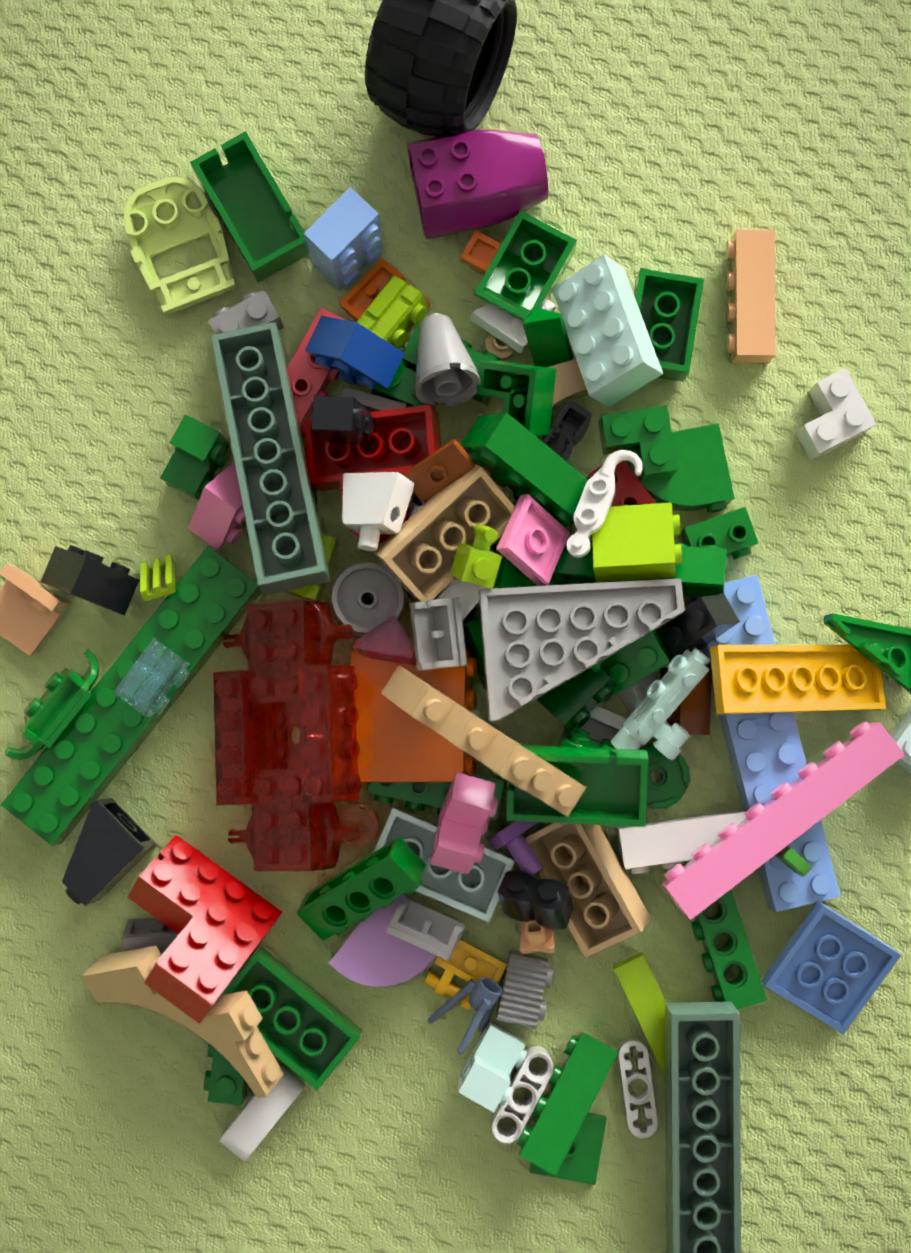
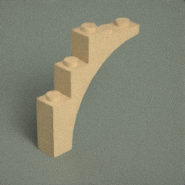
[381,665,586,817]
[82,946,284,1098]

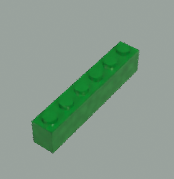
[552,540,727,597]

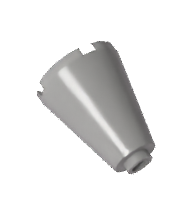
[414,313,481,407]

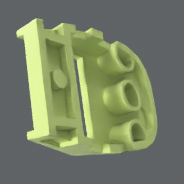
[124,177,236,317]

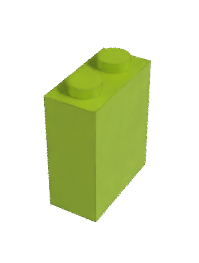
[592,503,682,582]

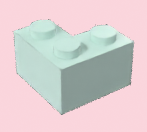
[458,1020,527,1113]

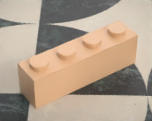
[725,229,775,364]

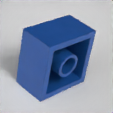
[305,316,405,390]

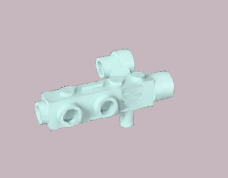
[610,648,710,761]

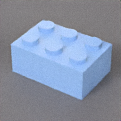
[304,187,383,291]

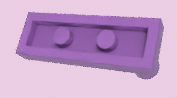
[488,821,544,875]

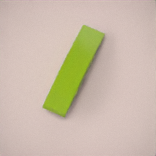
[612,952,666,1079]

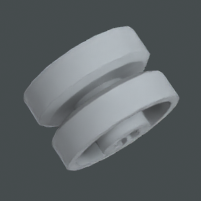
[331,562,404,640]

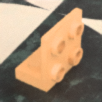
[0,563,70,656]

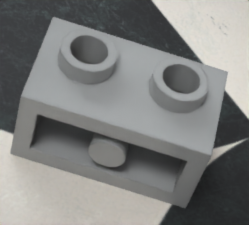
[208,290,284,334]

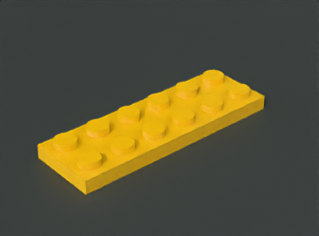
[710,645,886,715]

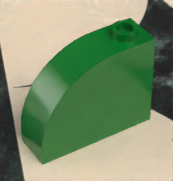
[625,423,735,513]

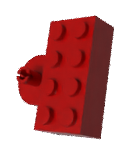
[304,404,441,544]

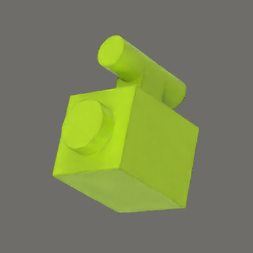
[450,524,502,589]

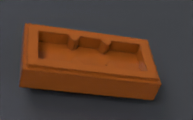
[403,438,475,503]

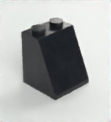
[62,798,157,906]

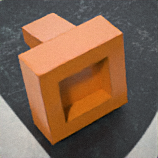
[460,230,501,274]

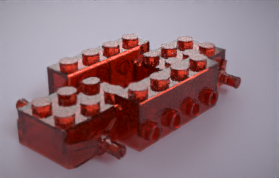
[213,600,361,871]

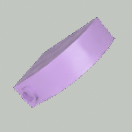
[328,893,443,987]

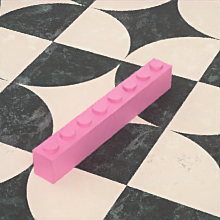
[661,721,905,920]

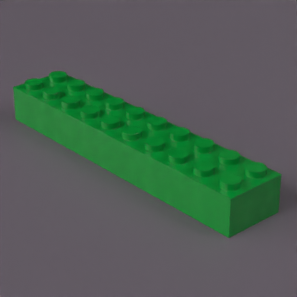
[1,546,262,846]

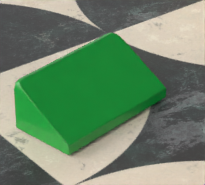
[523,307,573,367]

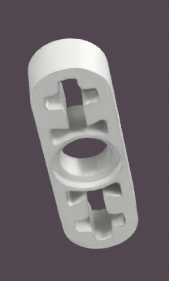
[617,1038,658,1138]

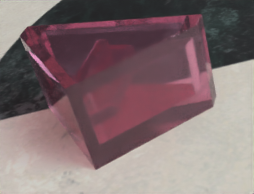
[353,615,417,666]

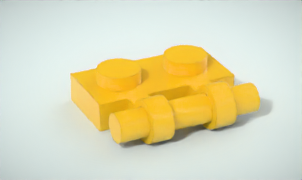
[423,938,507,1011]

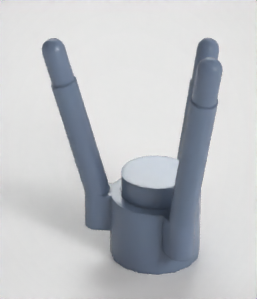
[428,976,502,1055]

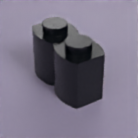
[541,401,591,462]
[497,871,574,930]

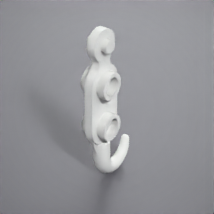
[566,450,643,558]

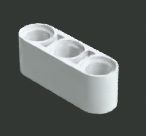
[491,1046,553,1144]
[218,1064,305,1162]

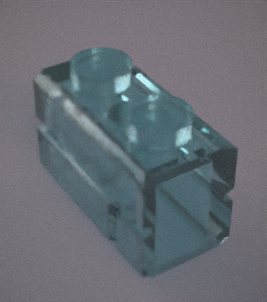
[113,638,190,717]

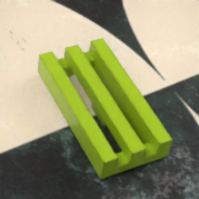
[140,554,176,602]

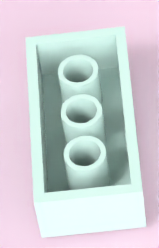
[552,255,663,407]
[374,806,515,923]

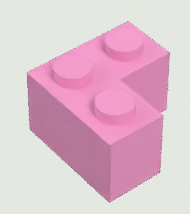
[188,461,246,551]
[429,772,498,875]

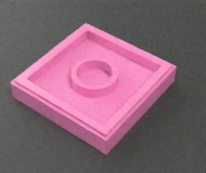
[496,494,570,586]

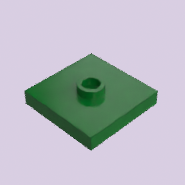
[529,1112,607,1185]

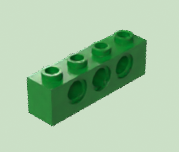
[297,836,426,941]
[691,889,767,1010]

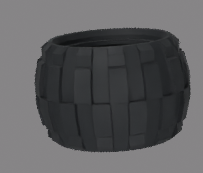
[365,0,517,137]

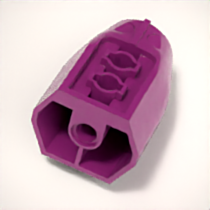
[407,129,549,239]

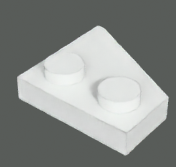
[470,299,556,354]

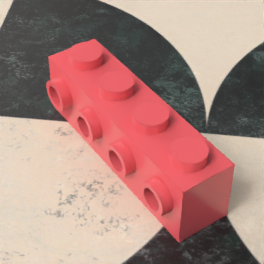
[287,307,344,438]

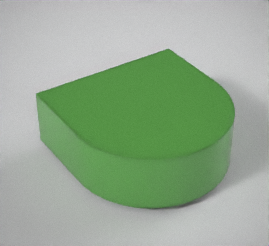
[775,846,812,877]

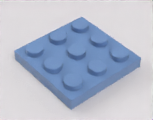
[761,900,901,1035]

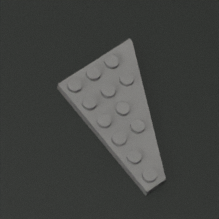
[479,578,685,723]

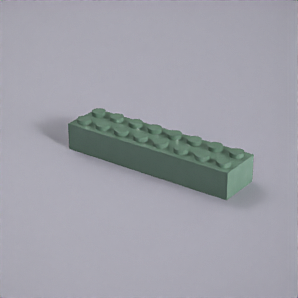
[211,322,330,595]
[665,1001,741,1253]

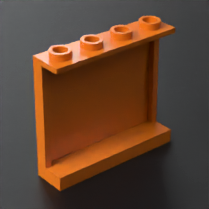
[347,648,478,785]

